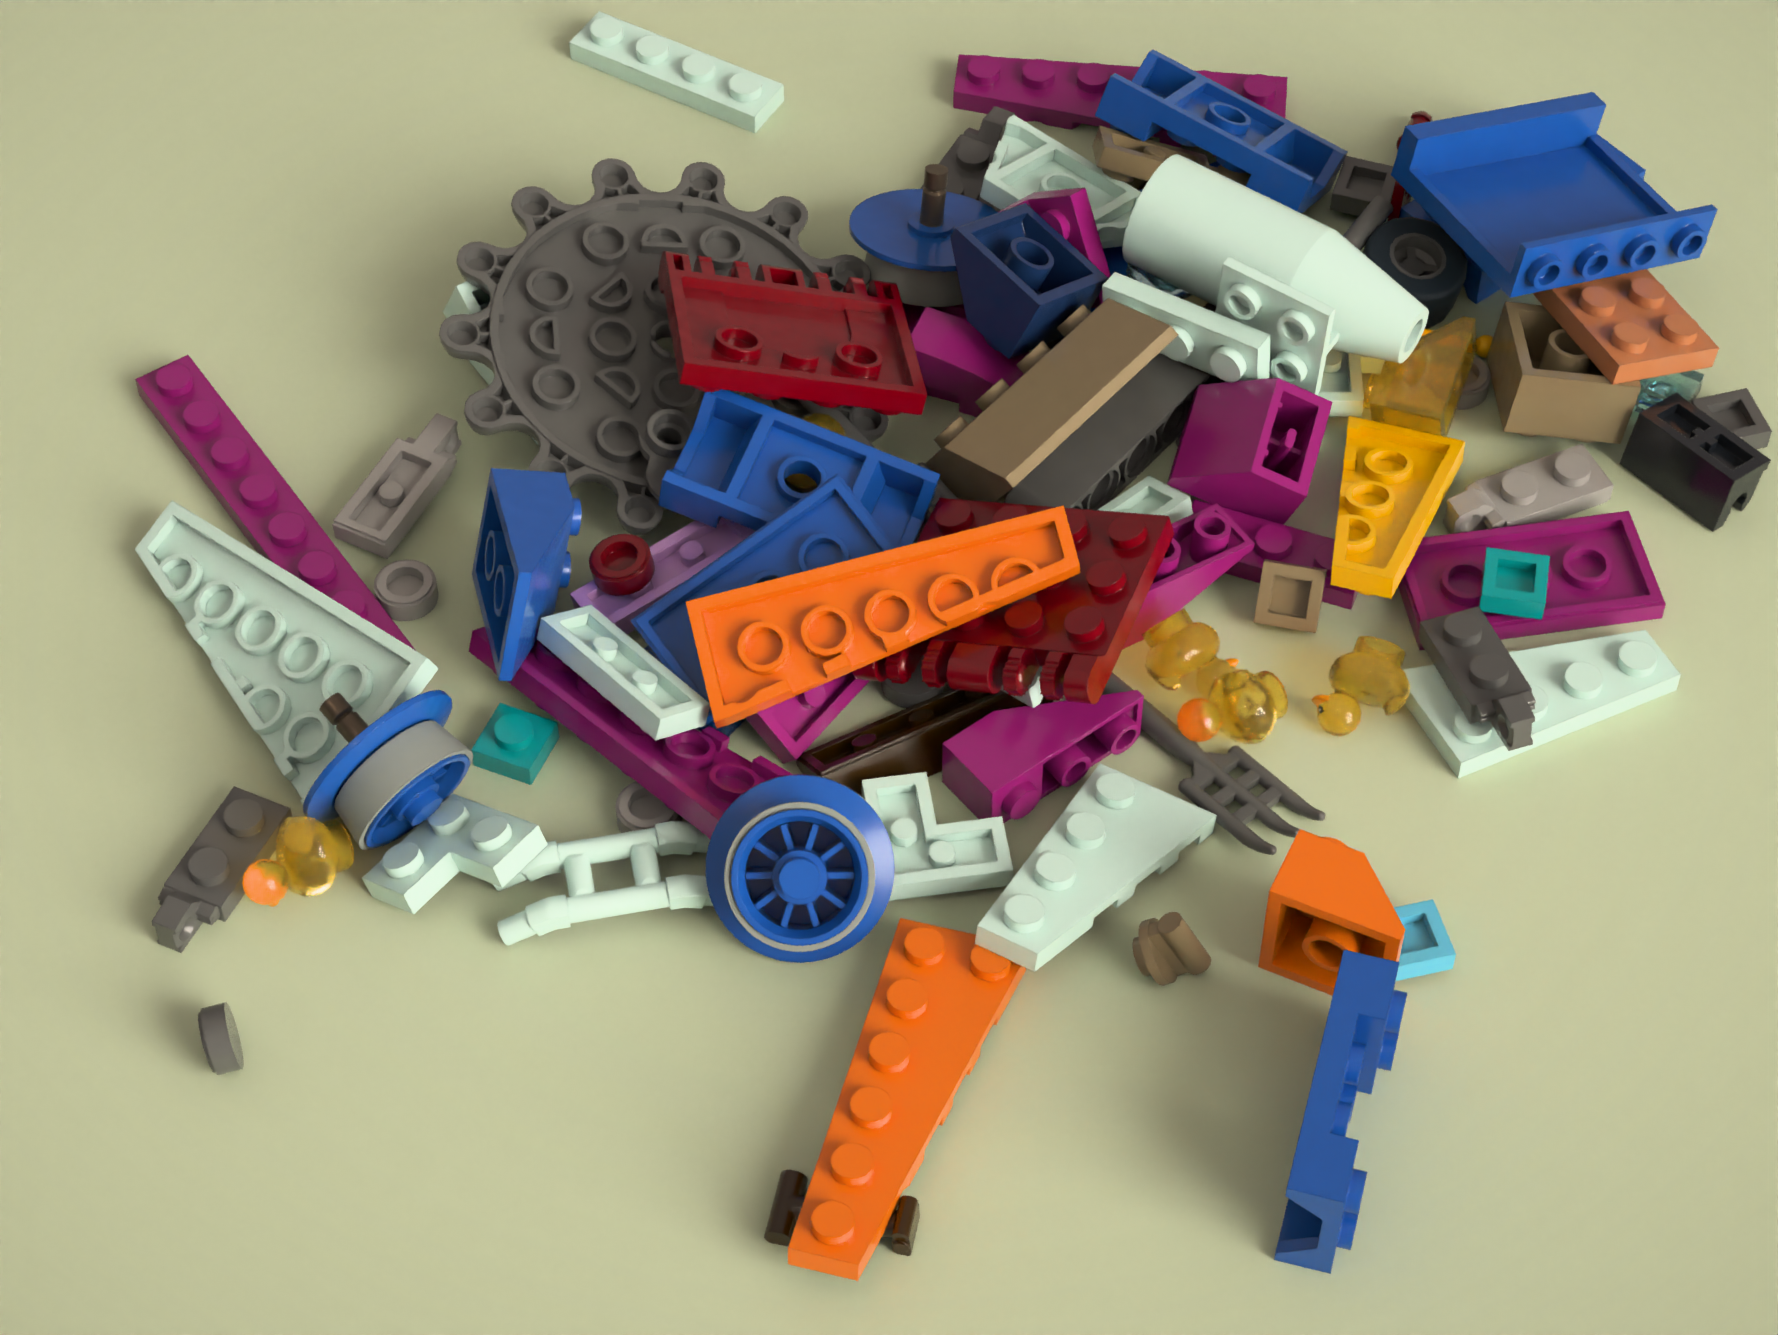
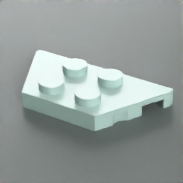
[980,115,1141,248]

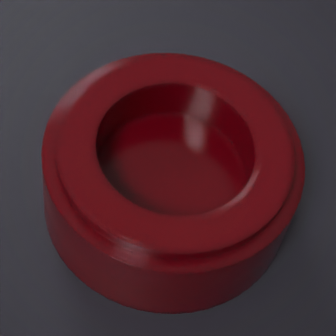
[589,534,655,596]

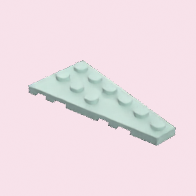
[135,500,439,826]

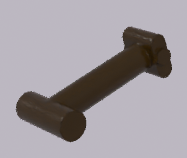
[764,1170,920,1256]

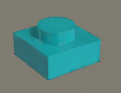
[1479,547,1550,620]
[471,703,560,785]

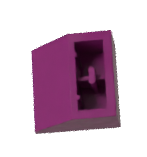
[1167,378,1333,525]

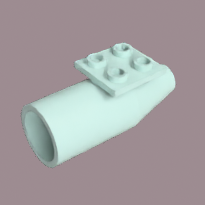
[1122,154,1429,395]

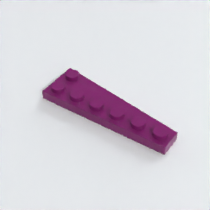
[953,54,1288,157]
[468,626,793,839]

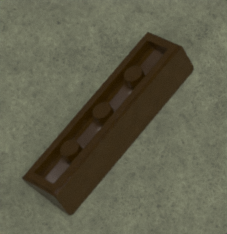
[796,689,1054,797]

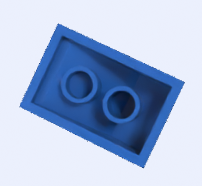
[472,468,582,681]

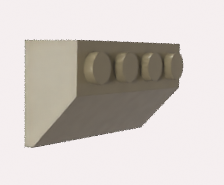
[925,298,1179,502]

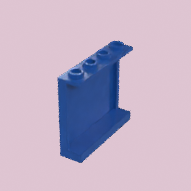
[1391,92,1718,298]

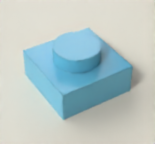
[1394,899,1456,981]

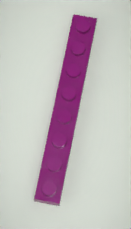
[135,355,415,650]

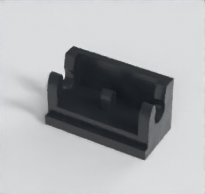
[1619,393,1771,532]

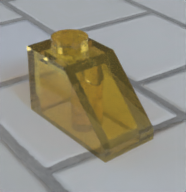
[1363,316,1477,437]

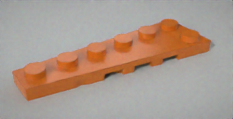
[686,505,1080,728]
[788,918,1027,1281]

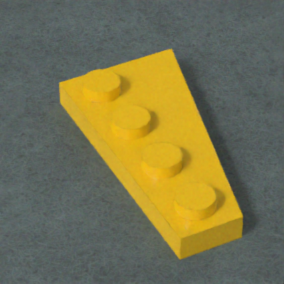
[1331,416,1465,599]

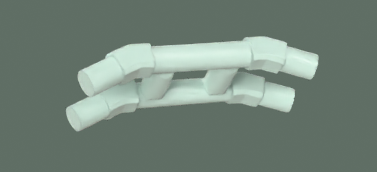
[493,821,713,946]

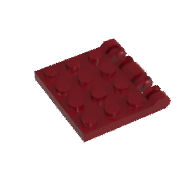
[658,251,927,416]
[852,498,1174,704]

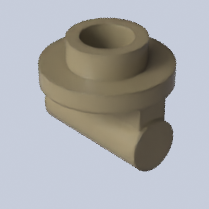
[1132,912,1211,986]

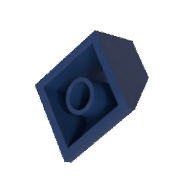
[950,203,1108,359]

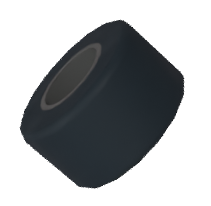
[1362,217,1468,329]

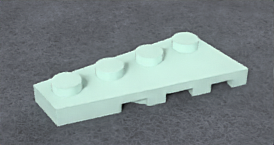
[1392,630,1681,778]
[975,763,1217,972]

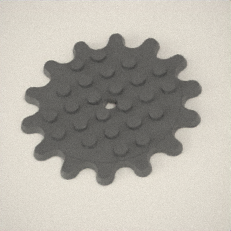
[439,158,889,536]

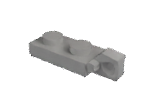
[332,413,461,559]
[1443,444,1614,534]

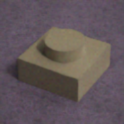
[1253,559,1327,633]

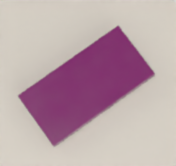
[1398,511,1666,651]

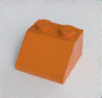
[1258,829,1405,996]

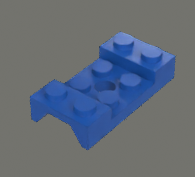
[1095,49,1348,213]
[658,389,941,548]
[1274,950,1407,1274]

